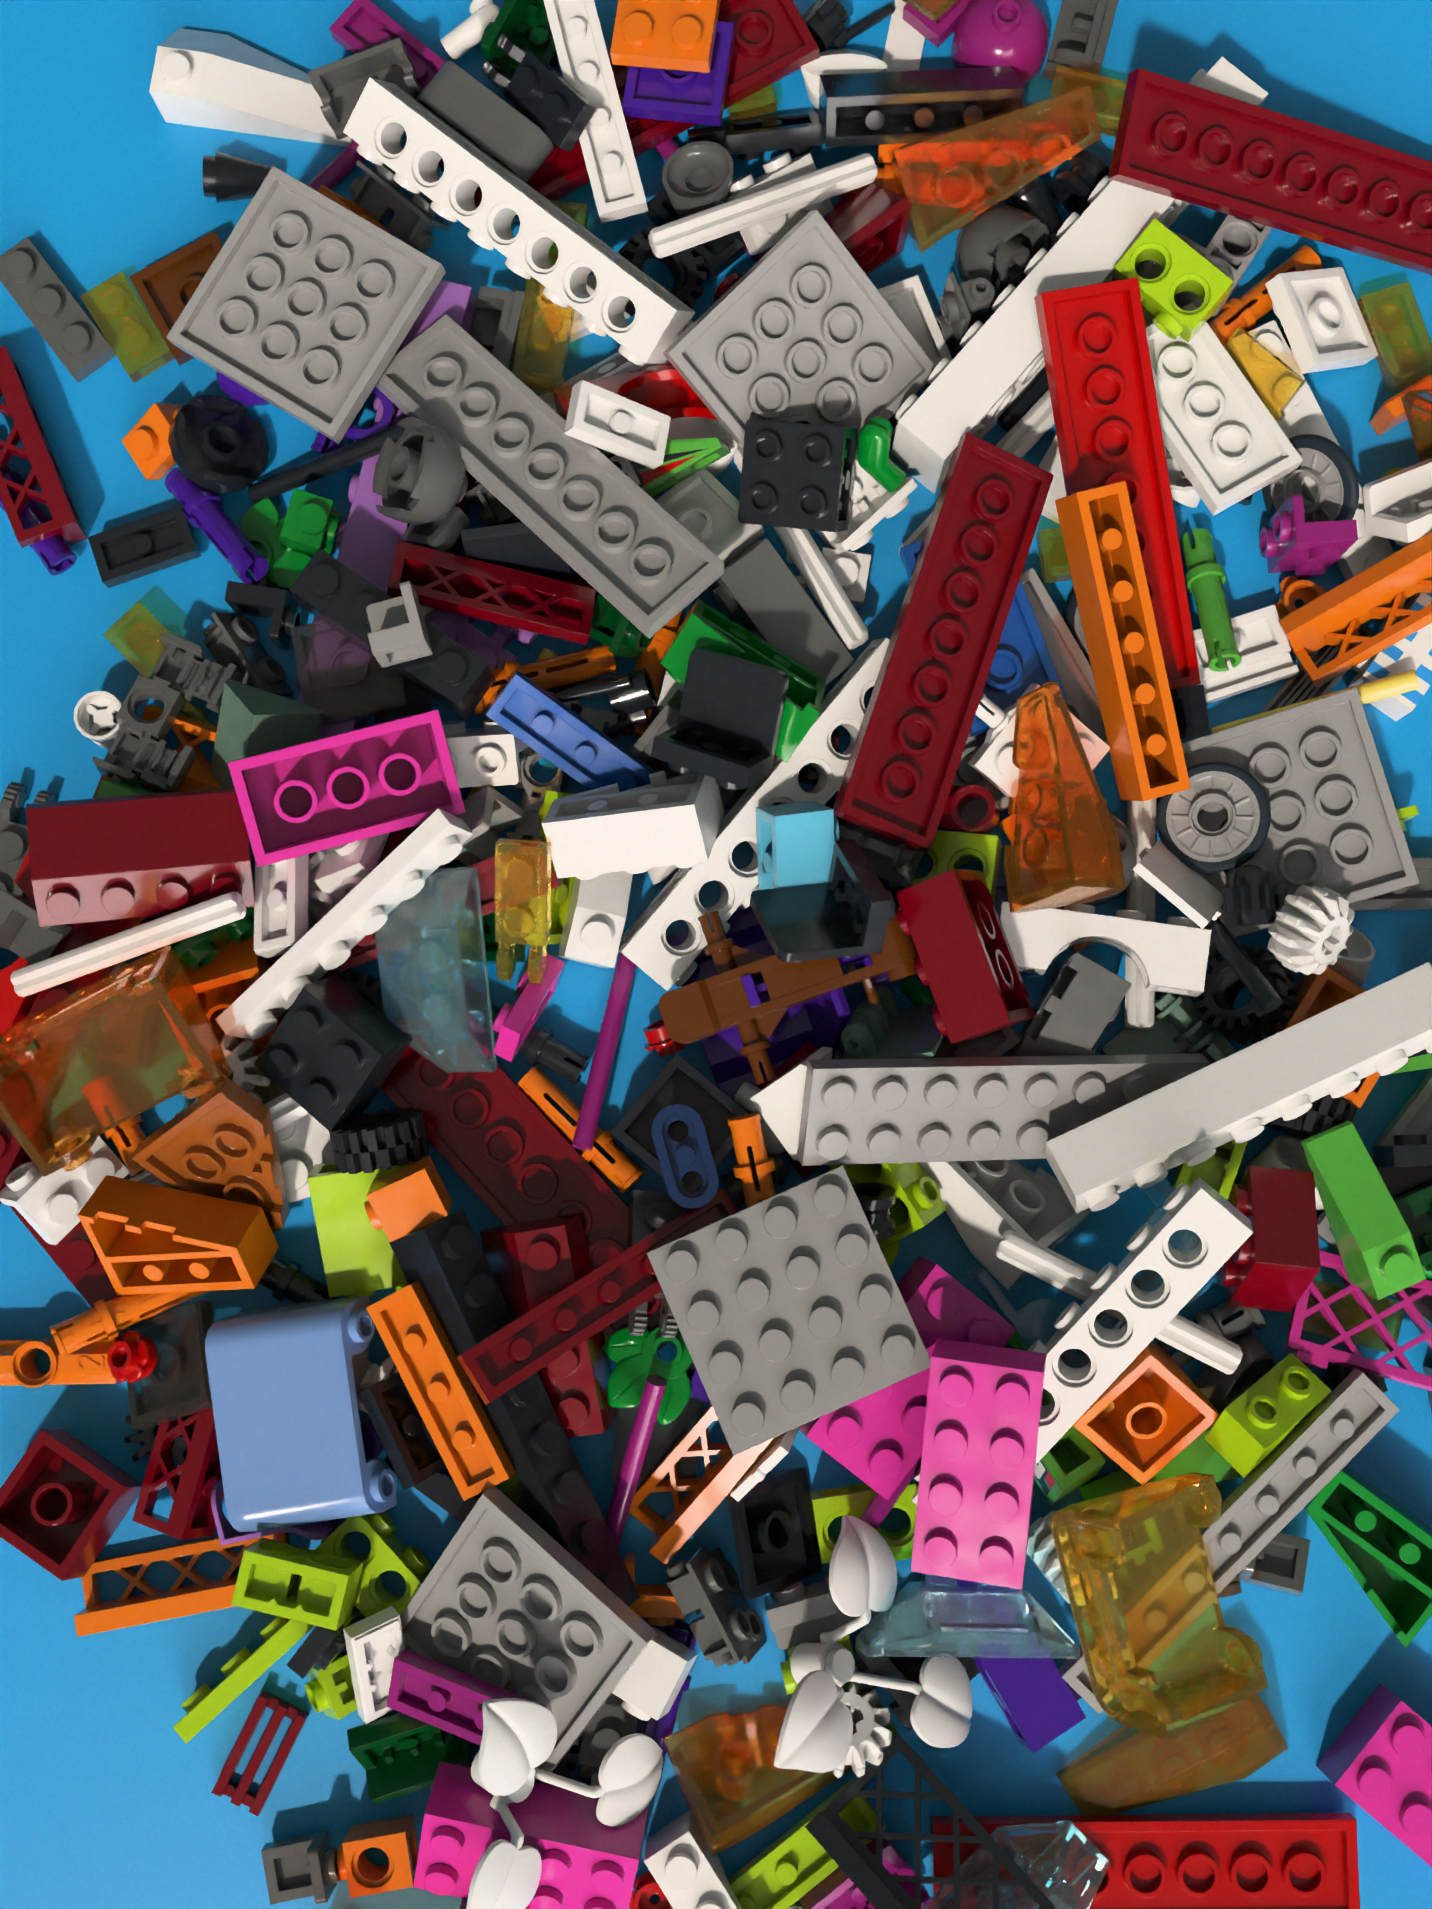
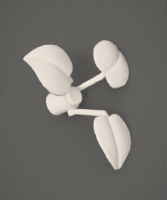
[773,1516,972,1773]
[466,1698,663,1909]

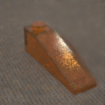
[1056,1656,1289,1816]

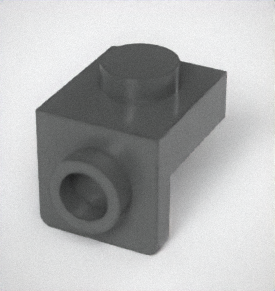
[1236,1532,1310,1596]
[261,1831,341,1905]

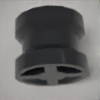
[1051,151,1110,216]
[852,1182,897,1240]

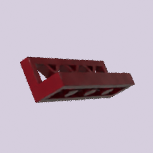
[0,346,87,548]
[387,541,596,645]
[132,1317,224,1540]

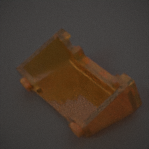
[0,946,231,1177]

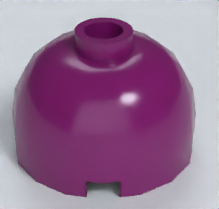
[951,0,1049,88]

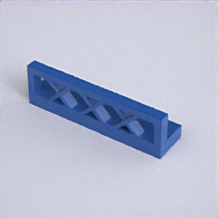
[485,670,656,792]

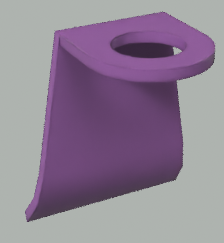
[211,1479,339,1546]

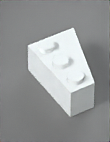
[542,771,725,880]

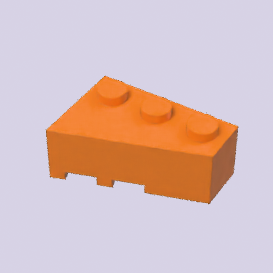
[77,1175,279,1295]

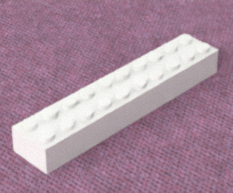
[890,57,1268,494]

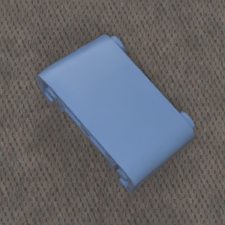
[205,1296,397,1532]

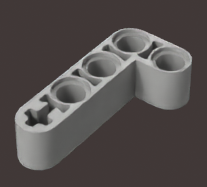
[1138,215,1274,322]

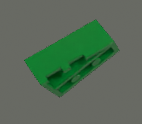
[660,599,826,763]
[1304,1466,1432,1648]

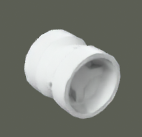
[73,691,136,750]

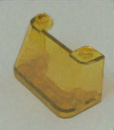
[1051,1472,1268,1741]

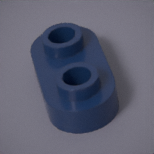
[651,1104,719,1208]

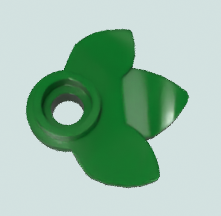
[232,498,311,589]
[602,1327,693,1426]

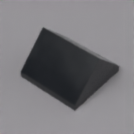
[461,522,572,581]
[728,1467,823,1600]

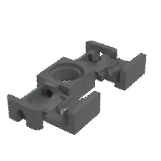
[93,632,240,792]

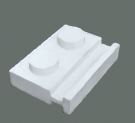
[1193,604,1299,705]

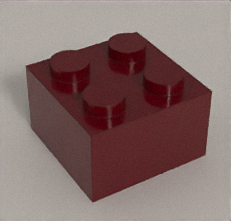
[1218,1166,1321,1312]
[0,1429,142,1581]

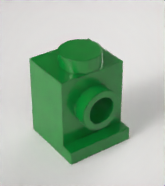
[280,488,343,556]

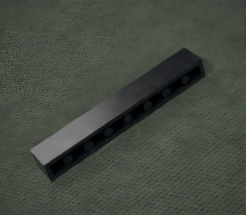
[389,1209,640,1606]

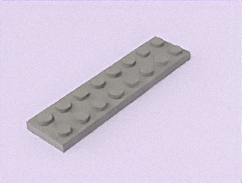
[375,314,725,639]
[797,1054,1210,1166]

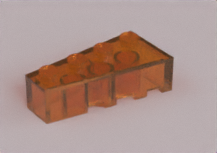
[888,85,1102,253]

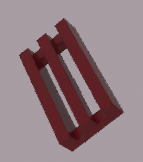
[211,1691,309,1816]

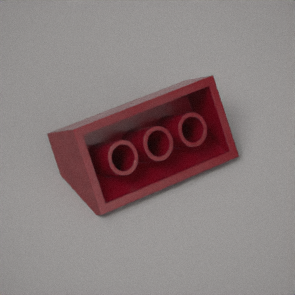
[714,183,912,303]
[26,787,255,927]
[480,1213,619,1438]

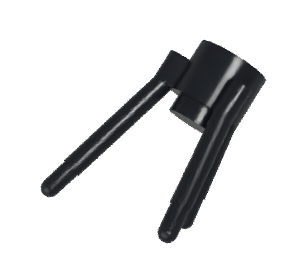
[802,0,895,52]
[545,668,657,739]

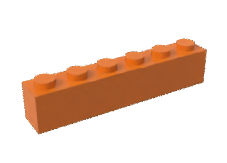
[1055,481,1191,801]

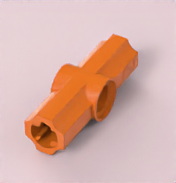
[0,1336,121,1388]

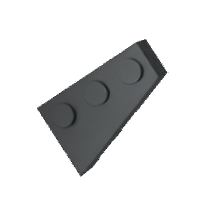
[708,539,855,685]
[1006,952,1132,1057]

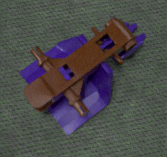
[659,902,918,1099]

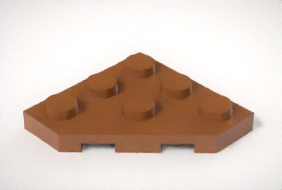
[131,1077,290,1233]

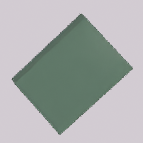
[210,679,324,788]

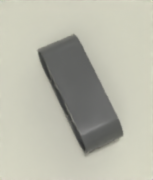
[415,61,554,183]

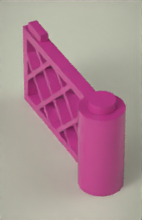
[1284,1250,1432,1391]

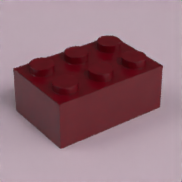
[896,869,1036,1044]

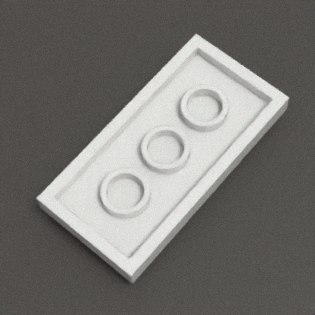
[1146,302,1303,516]

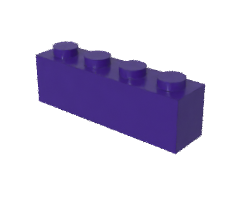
[922,1573,1086,1753]

